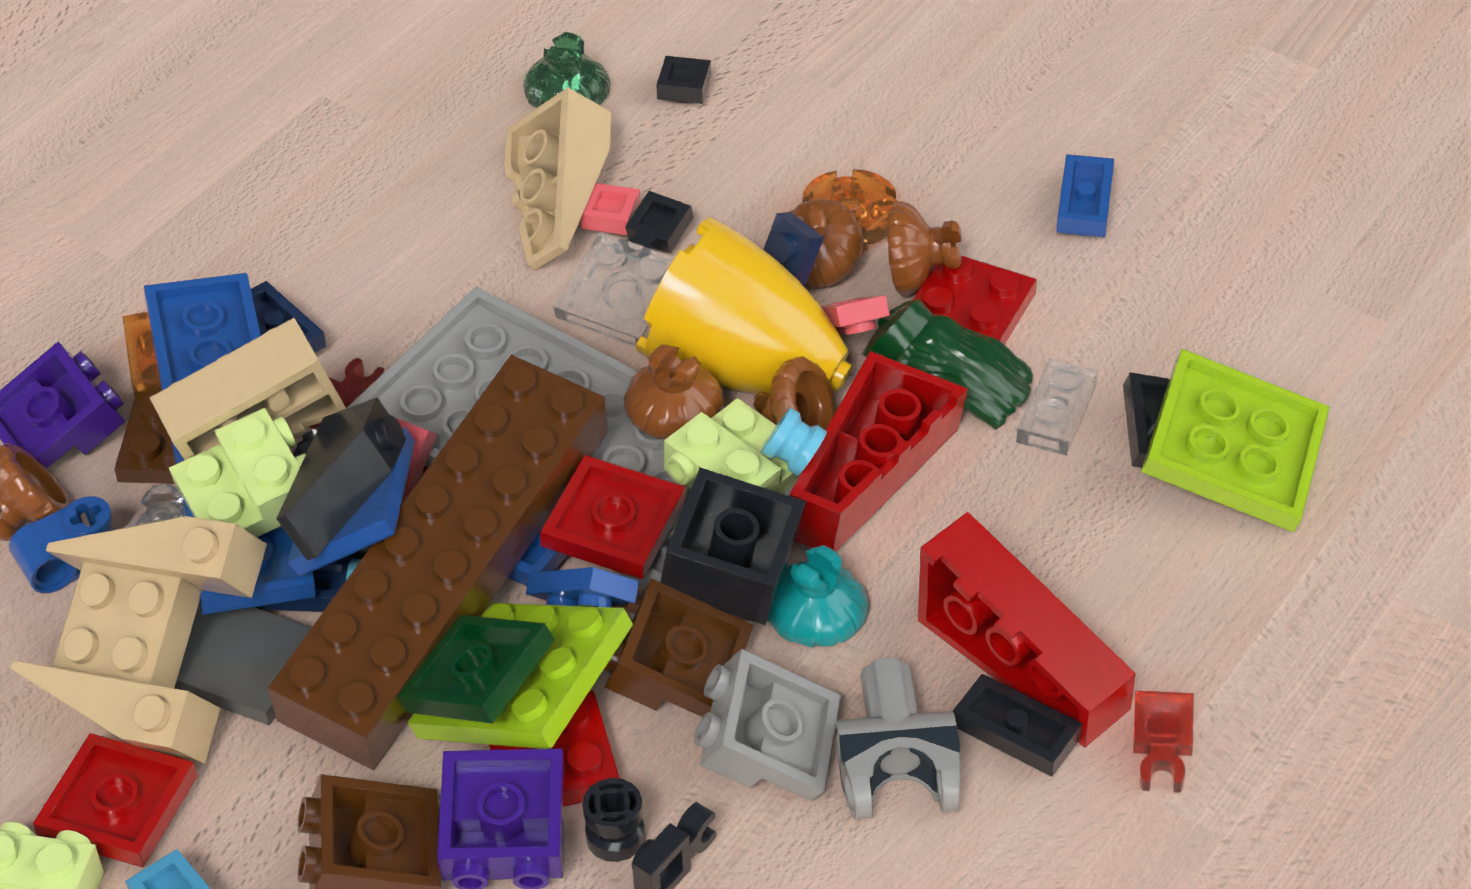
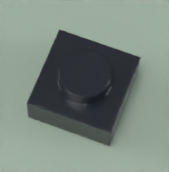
[656,56,711,104]

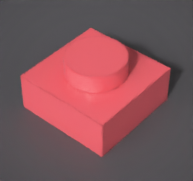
[580,183,641,235]

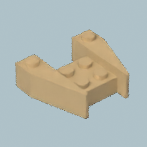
[10,516,267,764]

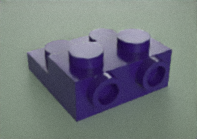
[0,341,125,469]
[437,749,564,889]

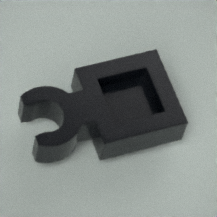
[616,191,694,276]
[632,802,716,889]

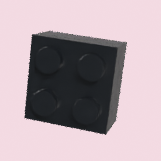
[660,467,806,626]

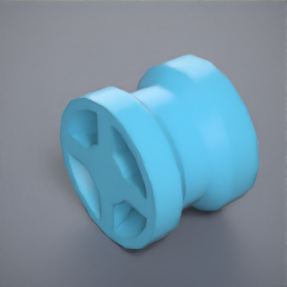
[761,407,827,476]

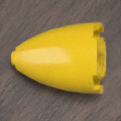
[636,217,853,394]

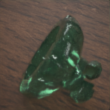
[523,32,610,108]

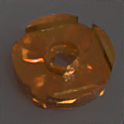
[802,169,897,254]

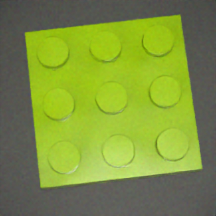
[1141,349,1330,533]
[407,603,633,749]

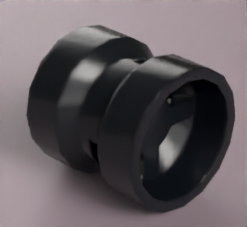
[582,778,645,862]

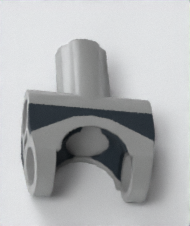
[836,657,960,820]

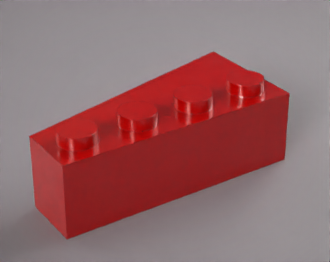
[789,351,968,552]
[918,512,1136,748]

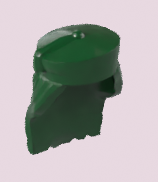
[862,298,1033,430]

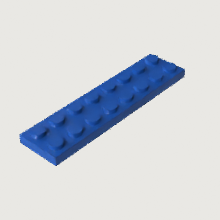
[144,273,315,615]

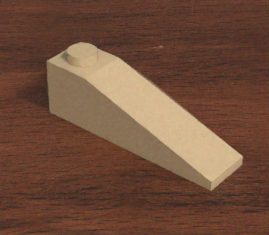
[504,88,611,270]

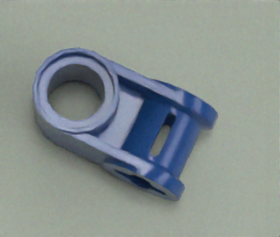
[9,496,115,594]

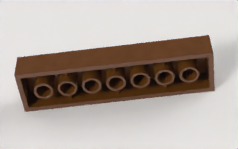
[268,354,607,770]

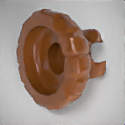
[789,198,864,289]
[887,201,962,296]
[624,344,723,439]
[753,356,838,430]
[0,443,72,541]

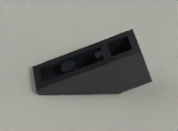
[276,397,406,561]

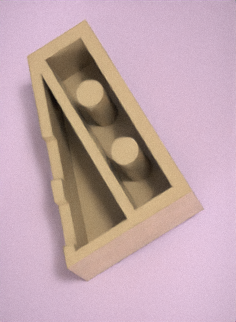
[150,318,346,460]

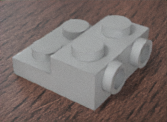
[694,649,841,801]

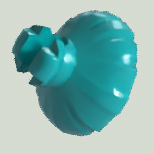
[768,545,868,648]

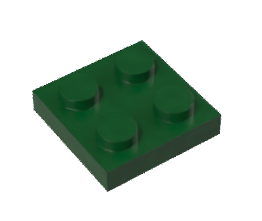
[397,615,555,724]

